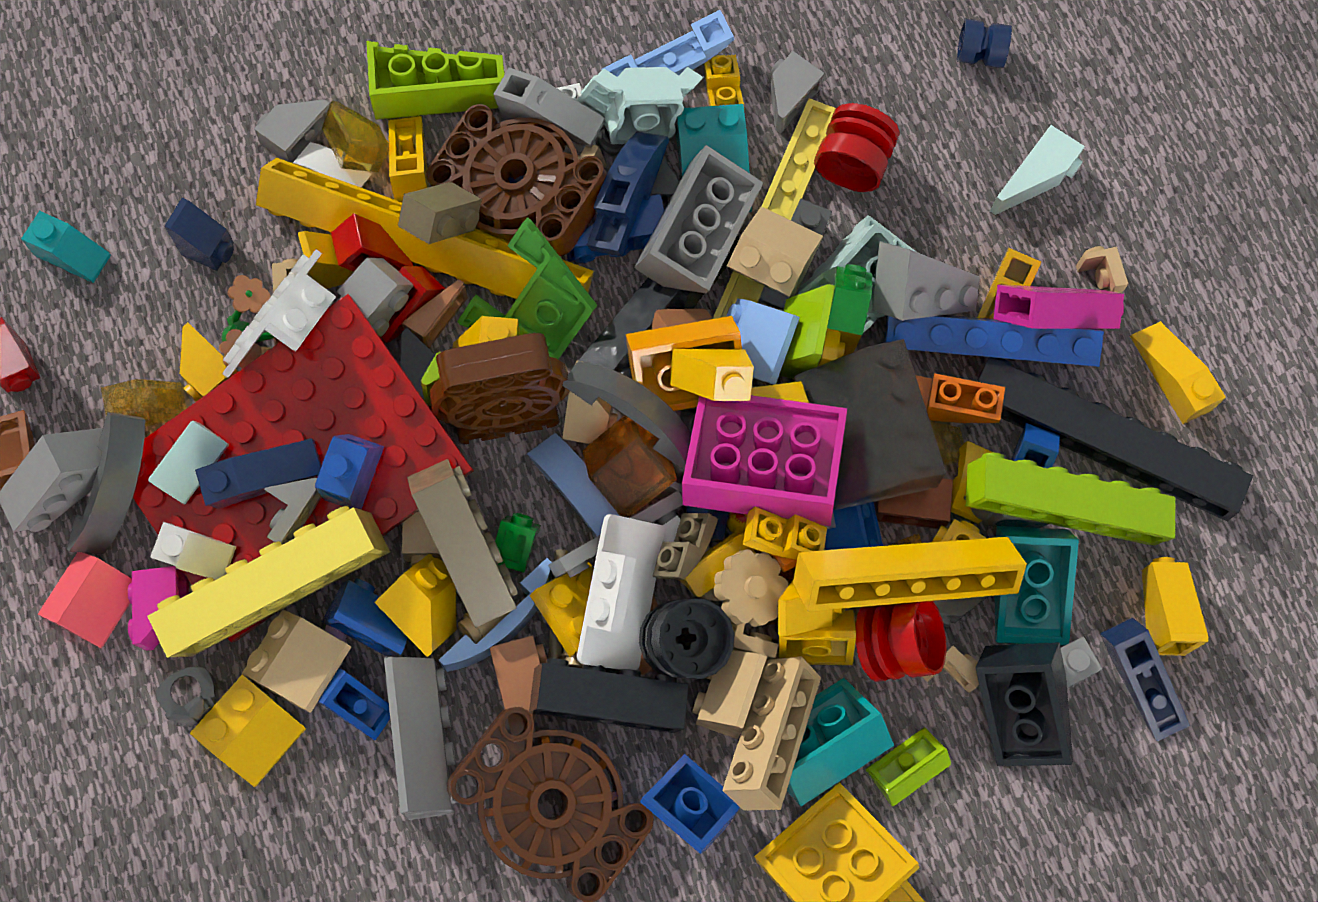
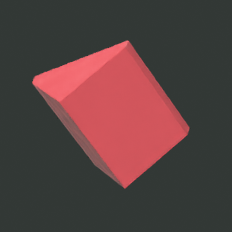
[38,552,132,649]

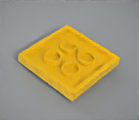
[754,782,919,902]

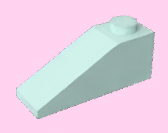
[990,125,1085,215]

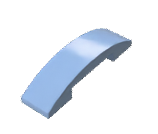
[602,10,735,77]
[527,433,628,538]
[439,558,553,672]

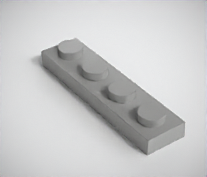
[548,491,683,578]

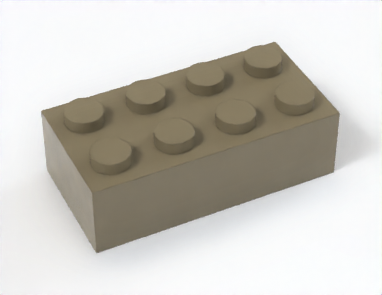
[407,459,518,628]

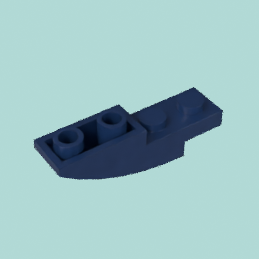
[587,131,670,257]

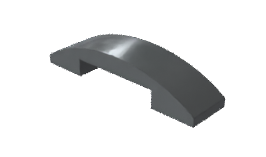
[563,361,692,469]
[66,412,145,554]

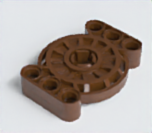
[426,104,607,256]
[430,333,570,444]
[447,707,654,902]

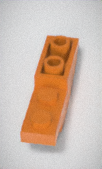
[855,365,1005,423]

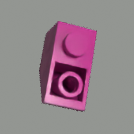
[128,566,189,651]

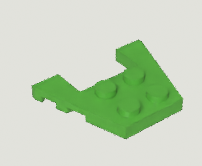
[457,218,597,359]

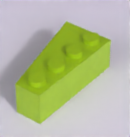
[366,41,505,120]

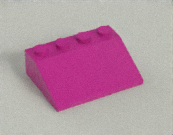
[682,395,847,526]

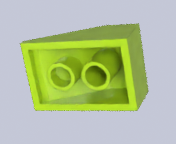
[778,284,835,380]

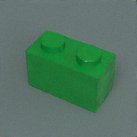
[827,264,872,335]

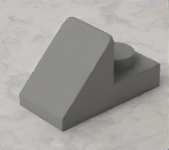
[265,478,322,545]

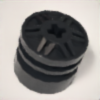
[639,598,734,679]

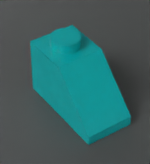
[21,210,111,283]

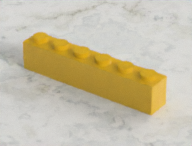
[793,537,1027,611]

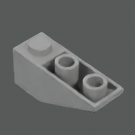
[493,68,606,147]

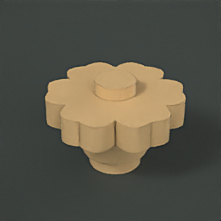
[714,549,788,627]

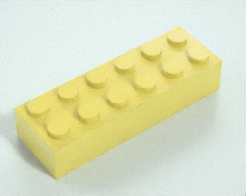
[147,506,390,658]

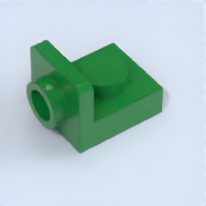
[495,513,541,572]

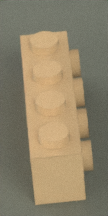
[722,656,821,811]

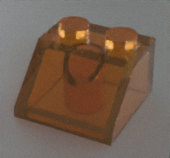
[582,415,677,518]

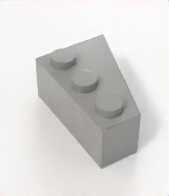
[872,241,980,321]
[336,258,413,337]
[0,428,103,532]

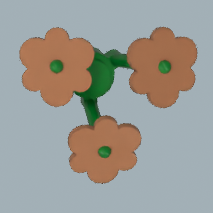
[219,275,281,369]

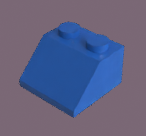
[321,578,408,656]
[640,754,740,854]

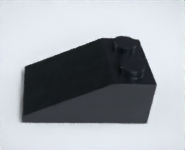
[975,642,1073,766]

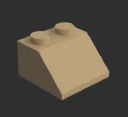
[727,207,824,298]
[242,609,351,713]
[692,650,767,739]

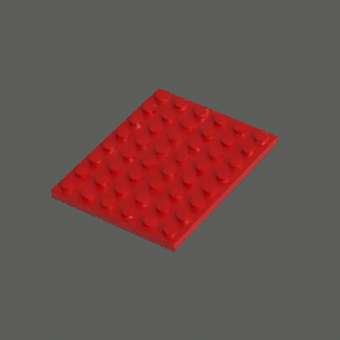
[133,294,474,643]

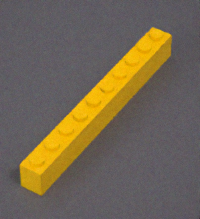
[256,157,594,299]

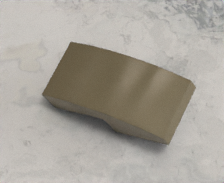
[652,513,718,580]

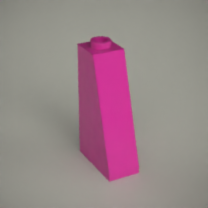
[993,284,1124,329]

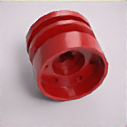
[814,103,900,192]
[855,601,947,682]

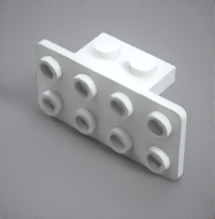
[222,249,336,378]
[577,514,665,670]

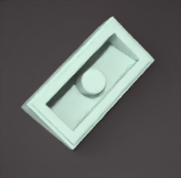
[148,421,229,504]

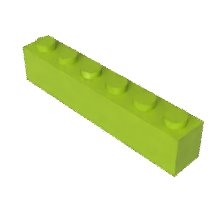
[965,453,1176,545]

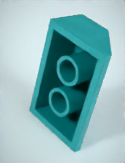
[787,678,894,806]

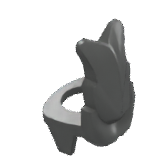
[156,666,218,727]

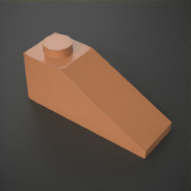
[490,635,547,736]

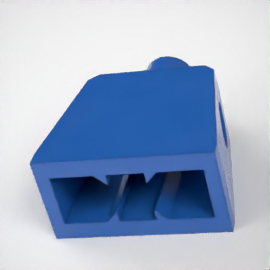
[315,434,384,510]

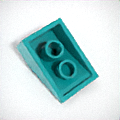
[675,104,752,212]
[994,526,1079,646]

